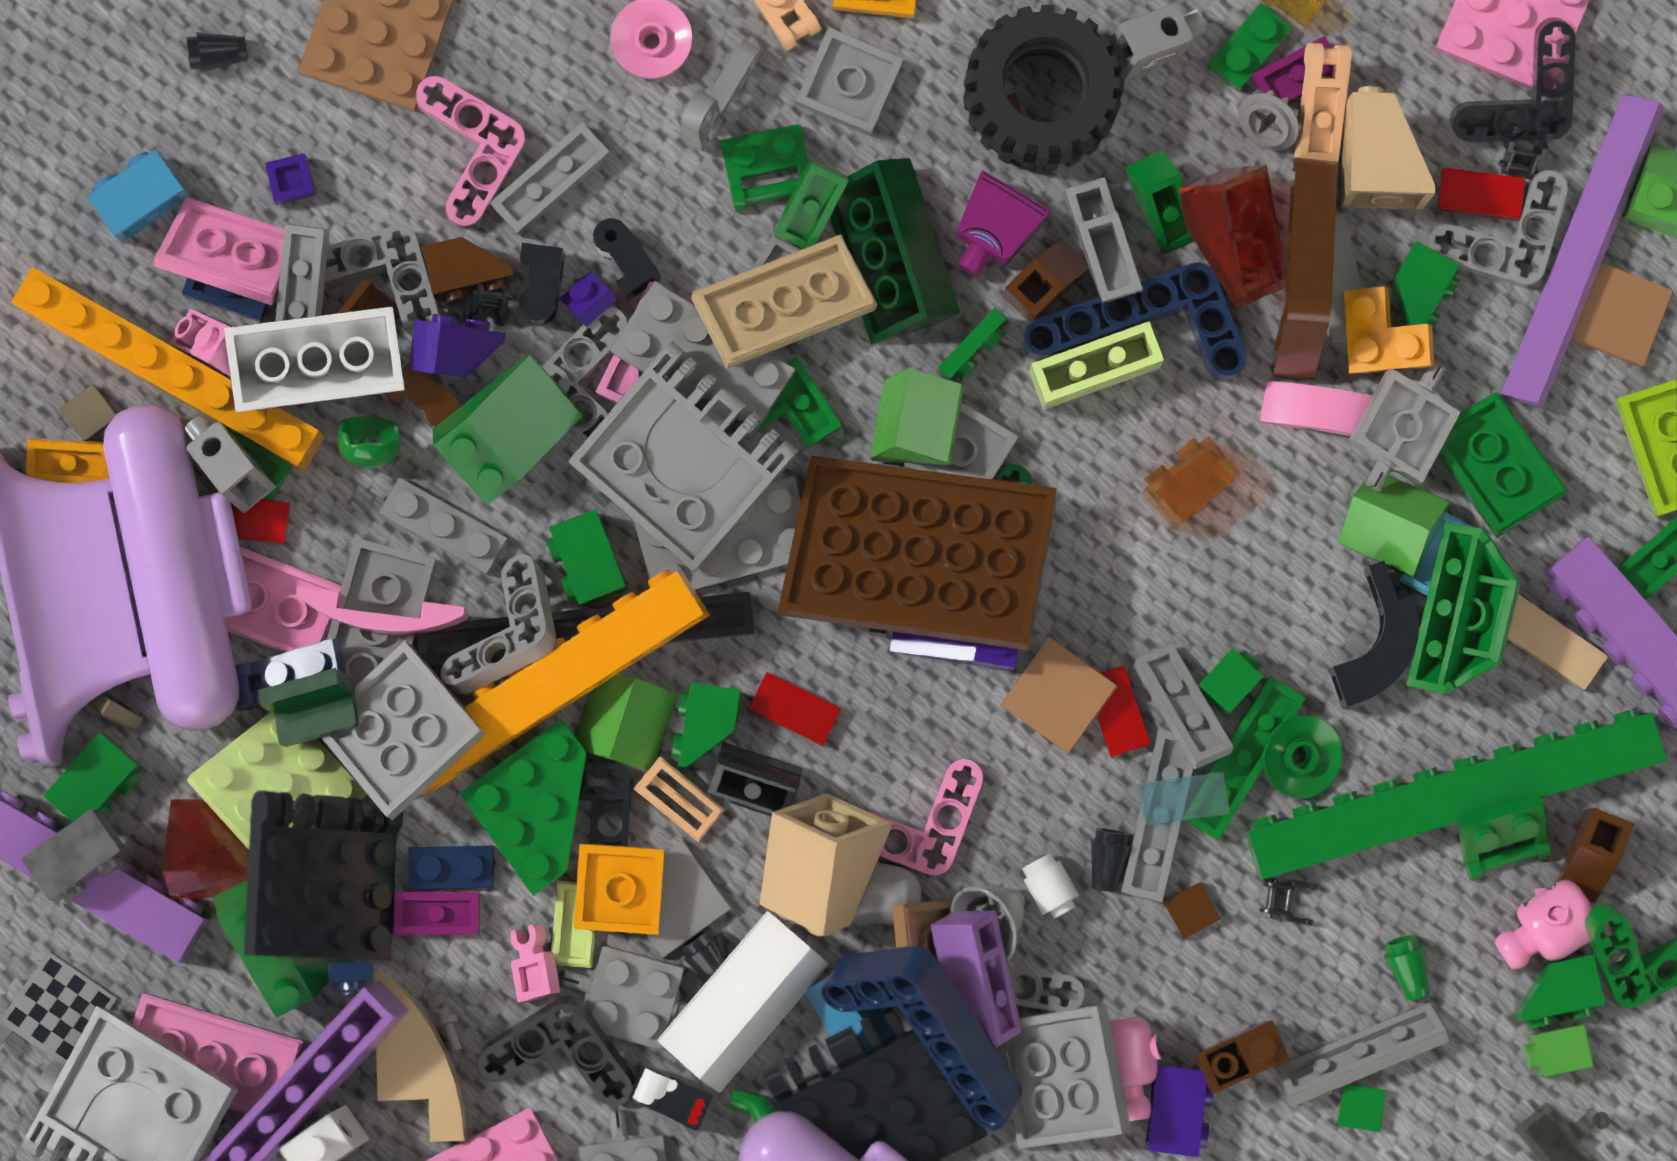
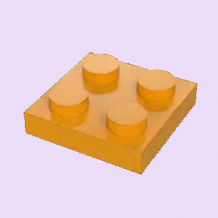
[574,843,665,935]

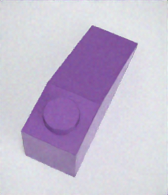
[931,911,1022,1047]

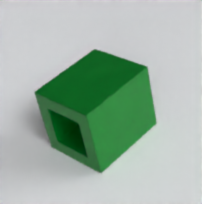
[1197,648,1264,716]

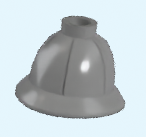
[950,885,1025,962]

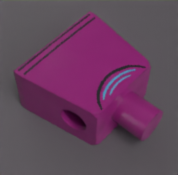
[956,170,1050,277]

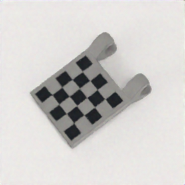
[0,952,118,1092]

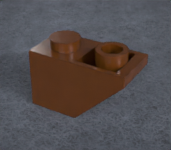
[422,237,517,305]
[1003,238,1089,323]
[1556,807,1634,904]
[1195,1020,1290,1094]

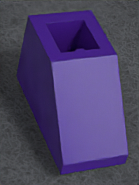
[408,314,506,378]

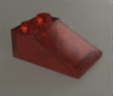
[1179,165,1286,307]
[162,799,249,898]

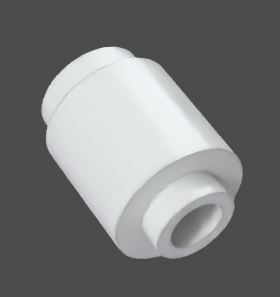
[1022,853,1079,919]

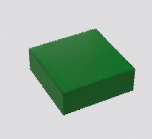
[1336,1084,1386,1132]

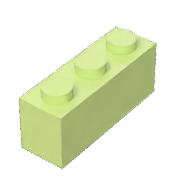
[1029,321,1164,410]

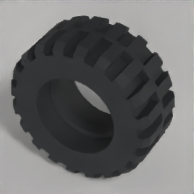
[963,4,1124,172]

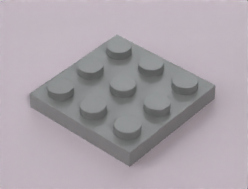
[321,641,486,820]
[999,1004,1132,1149]

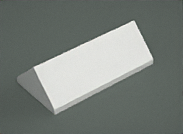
[224,307,405,413]
[657,911,829,1093]

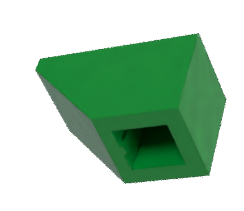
[1391,241,1460,330]
[672,682,742,769]
[1514,954,1605,1028]

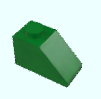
[1125,150,1200,255]

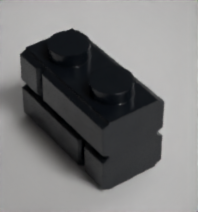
[706,742,802,817]

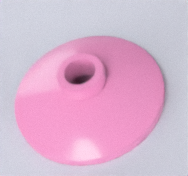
[610,0,692,79]

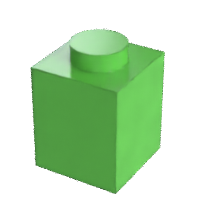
[1523,1024,1594,1077]

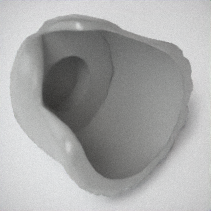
[852,861,921,927]

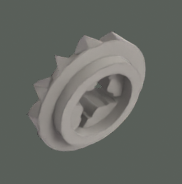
[1238,89,1303,150]

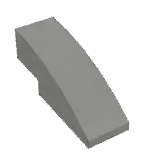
[1065,177,1143,303]

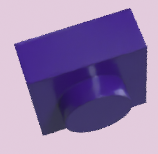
[265,153,317,205]
[559,271,617,327]

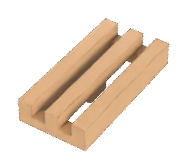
[633,756,725,842]

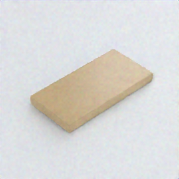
[691,235,877,369]

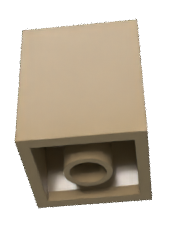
[1340,86,1435,210]
[759,793,891,936]

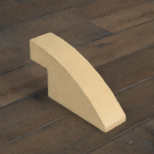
[374,972,468,1142]

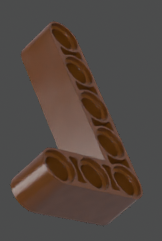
[1271,157,1337,380]

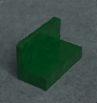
[258,668,359,747]

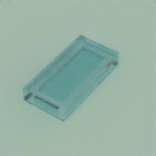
[1139,772,1229,826]

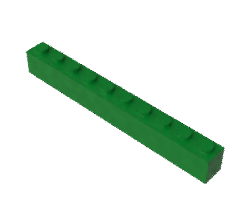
[1244,708,1667,881]

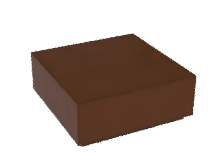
[1163,882,1221,939]

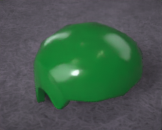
[338,416,401,469]

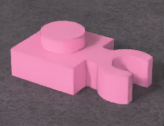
[510,924,561,1003]

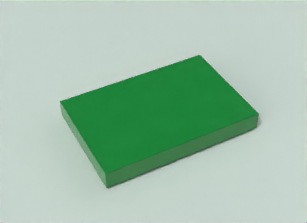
[1438,391,1568,539]

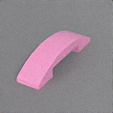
[1260,381,1372,436]
[296,586,469,635]

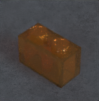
[1142,436,1241,531]

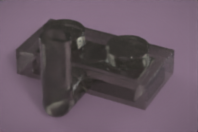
[1513,1102,1610,1161]

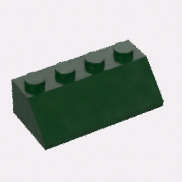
[830,158,961,345]

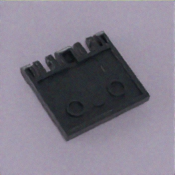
[244,790,403,960]
[762,1006,988,1161]

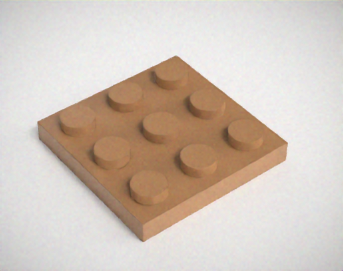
[298,0,455,112]

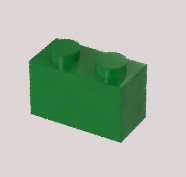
[546,509,628,609]
[43,732,144,822]

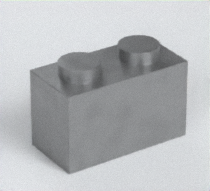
[21,809,129,903]

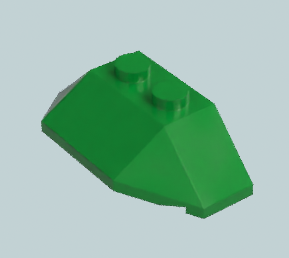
[1406,522,1521,695]

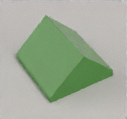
[870,367,964,465]
[1338,474,1450,578]
[576,674,677,772]

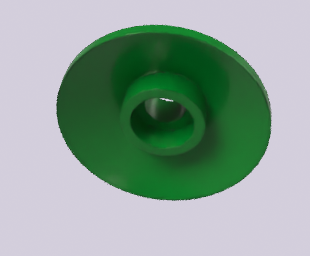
[1263,715,1342,799]

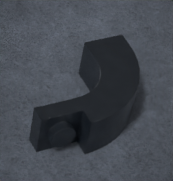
[1329,561,1419,709]

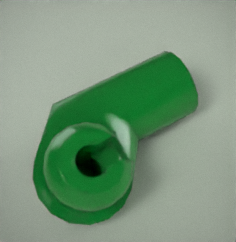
[729,1088,778,1123]

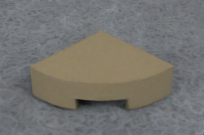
[88,694,143,731]

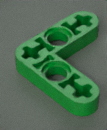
[1585,903,1677,1008]

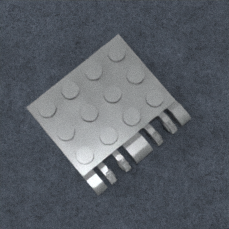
[568,341,799,572]
[23,1006,238,1161]

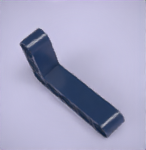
[1022,262,1247,382]
[821,946,1022,1130]

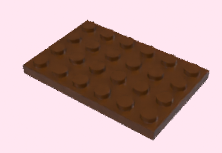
[778,456,1058,650]

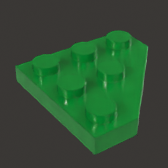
[459,718,587,896]

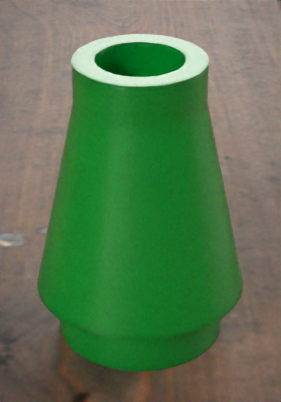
[1383,935,1430,1001]

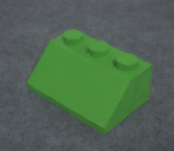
[1623,143,1677,239]

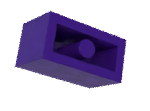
[1145,1065,1214,1157]

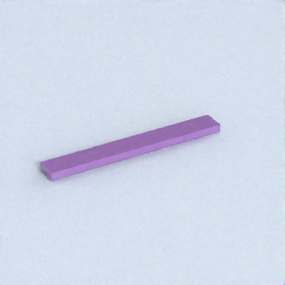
[1501,94,1664,408]

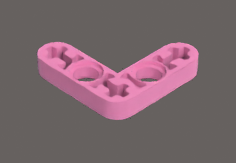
[416,76,525,228]
[862,759,983,876]

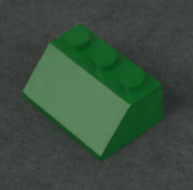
[214,880,347,1018]

